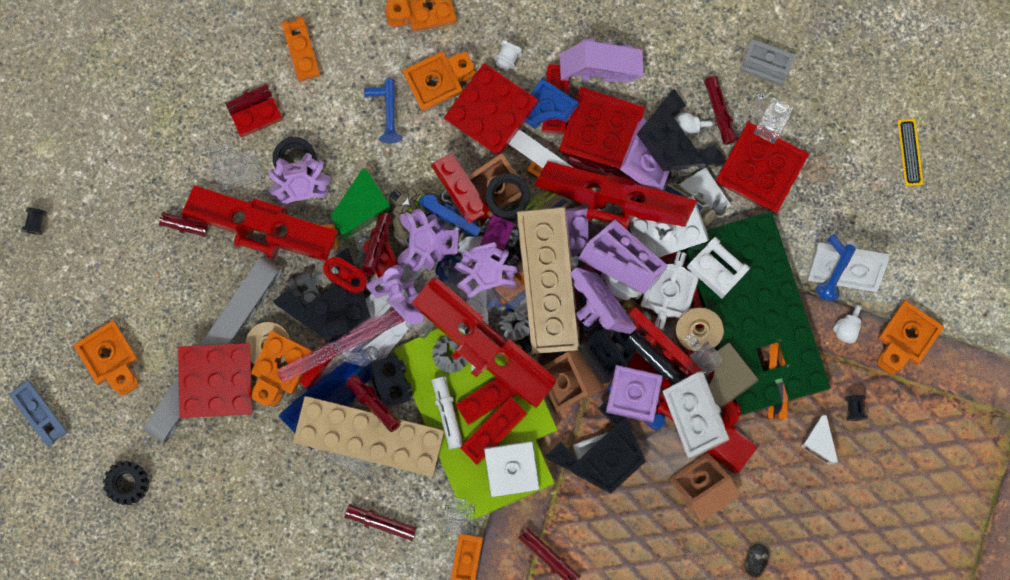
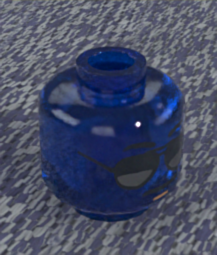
[436,255,467,288]

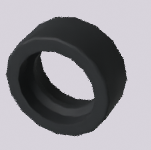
[272,137,317,176]
[485,173,530,219]

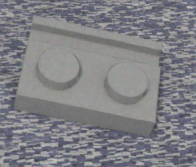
[740,39,795,87]

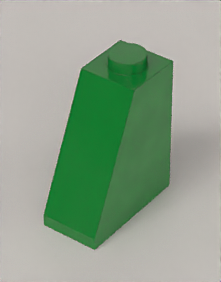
[330,168,391,240]

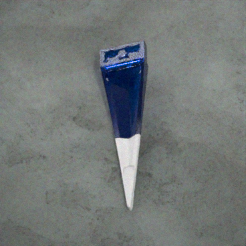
[278,318,412,450]

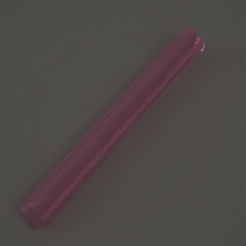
[277,310,405,382]

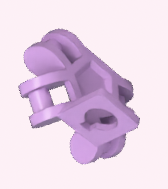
[268,153,331,206]
[398,209,459,272]
[455,242,518,300]
[366,265,424,325]

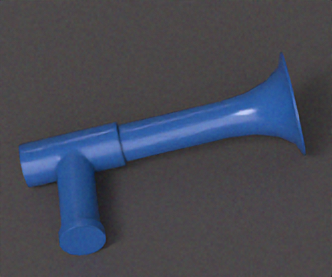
[364,79,402,143]
[816,234,856,301]

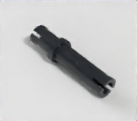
[625,330,686,386]

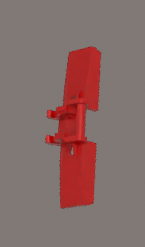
[535,161,697,230]
[181,185,338,262]
[411,278,556,408]
[612,352,758,474]

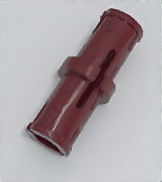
[225,83,272,115]
[159,212,208,237]

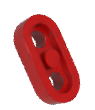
[323,257,368,294]

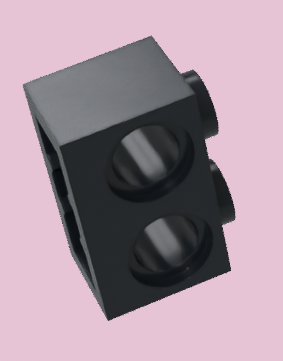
[368,355,413,408]

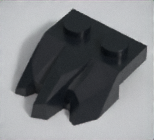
[577,324,635,384]

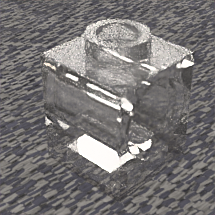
[442,498,476,535]

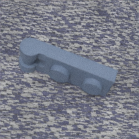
[9,380,68,447]

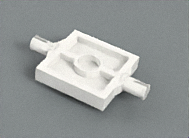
[641,251,699,330]

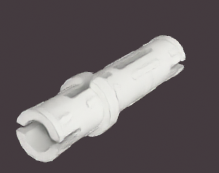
[431,376,463,449]

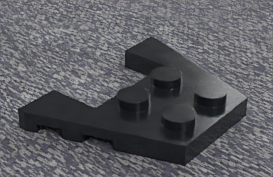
[637,89,726,171]
[273,248,371,345]
[545,398,646,494]

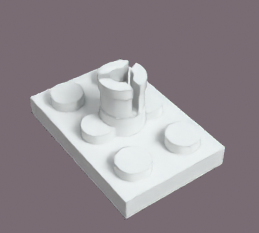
[629,196,709,257]
[808,241,889,292]
[663,372,729,458]

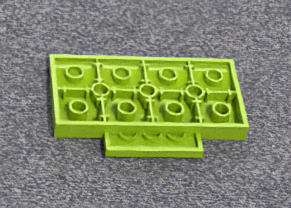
[393,324,557,523]

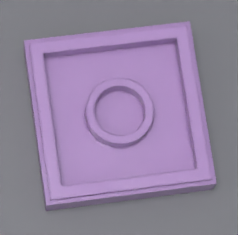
[606,365,663,423]

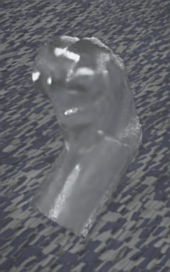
[352,234,370,268]
[343,346,379,366]

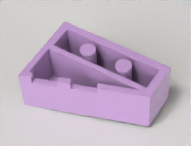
[560,38,644,82]
[578,220,668,294]

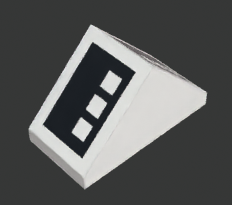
[801,415,838,465]

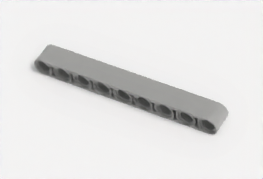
[144,257,282,443]

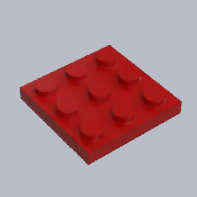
[444,63,539,156]
[559,87,646,173]
[715,122,809,215]
[177,343,252,418]

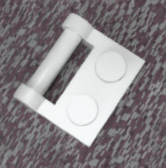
[687,237,750,298]

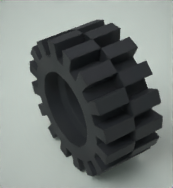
[102,461,149,505]

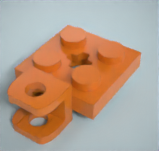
[385,0,457,32]
[402,51,476,113]
[877,300,944,375]
[73,320,139,396]
[251,331,314,406]

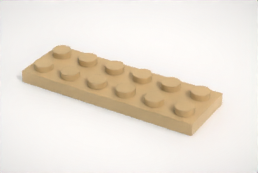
[517,207,580,354]
[293,396,444,477]

